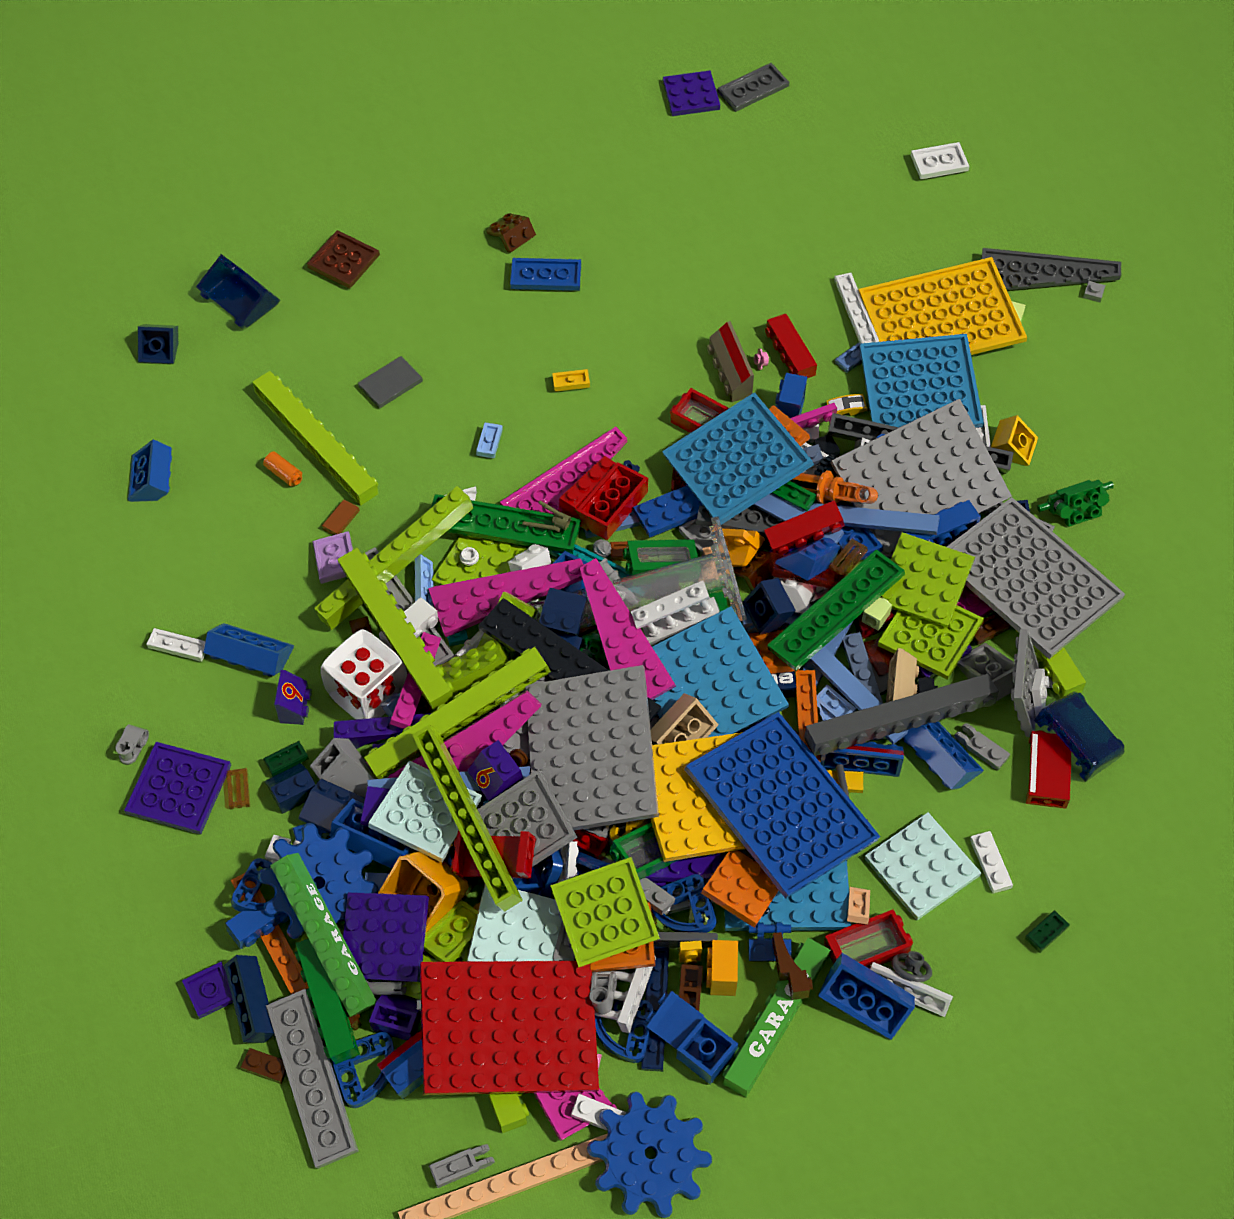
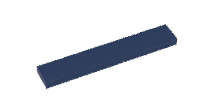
[642,947,669,1072]

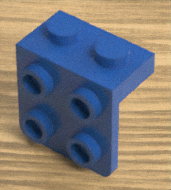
[645,991,704,1049]

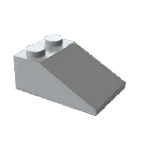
[957,643,1017,701]

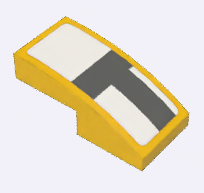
[826,394,868,416]

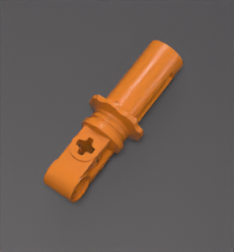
[790,470,878,504]

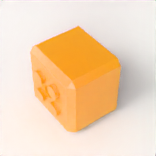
[378,851,469,933]

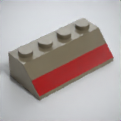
[707,321,754,402]

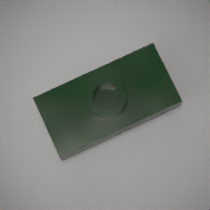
[263,741,309,777]
[1025,910,1070,953]

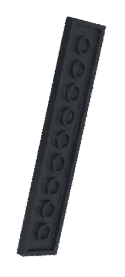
[479,598,661,722]

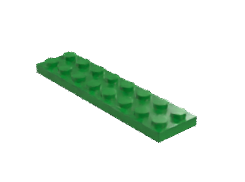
[430,494,581,554]
[767,549,905,671]

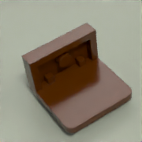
[486,213,536,253]
[725,549,781,592]

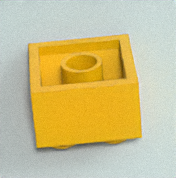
[991,415,1038,466]

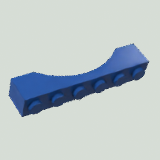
[225,876,325,949]

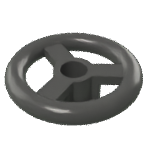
[891,951,932,982]

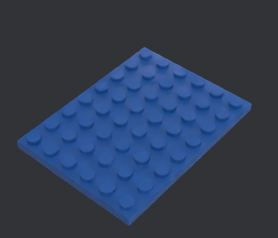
[684,712,880,899]

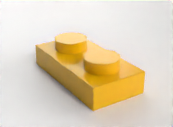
[552,369,590,392]
[679,941,702,964]

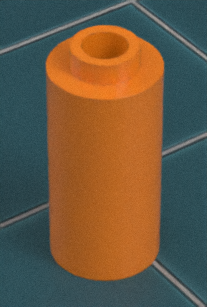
[263,451,302,487]

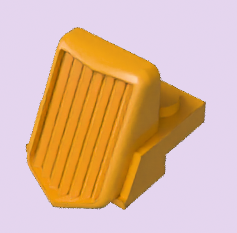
[711,528,766,567]

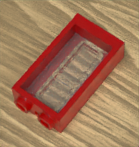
[670,388,729,433]
[824,909,913,969]

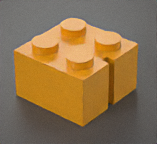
[706,940,738,996]

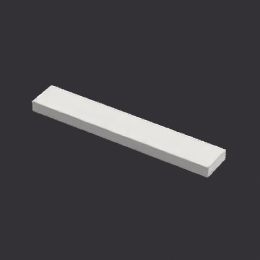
[834,273,879,344]

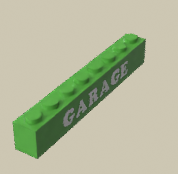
[270,853,377,1017]
[722,938,830,1098]

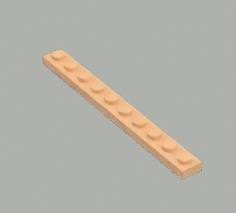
[398,1133,608,1219]

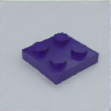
[182,962,233,1019]

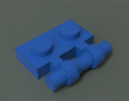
[749,922,791,961]

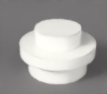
[460,547,479,566]

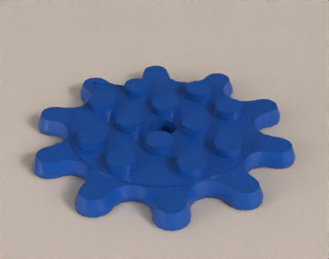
[258,823,378,939]
[587,1091,712,1218]

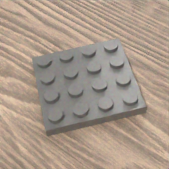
[1011,629,1039,737]
[478,769,577,879]

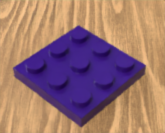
[663,70,720,116]

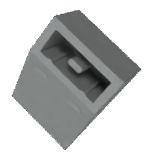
[310,738,378,798]

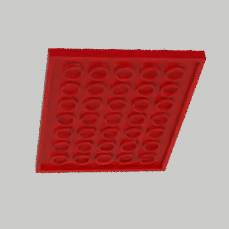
[420,961,599,1095]

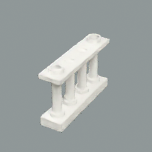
[631,580,720,645]
[592,957,656,1033]

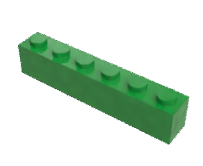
[295,938,360,1064]

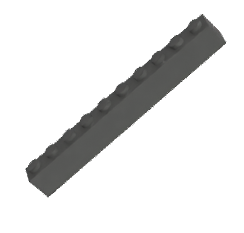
[826,413,1014,474]
[804,674,999,756]

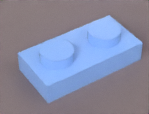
[476,422,503,458]

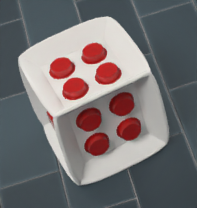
[321,629,407,720]

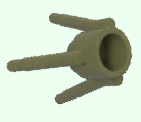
[523,500,571,532]

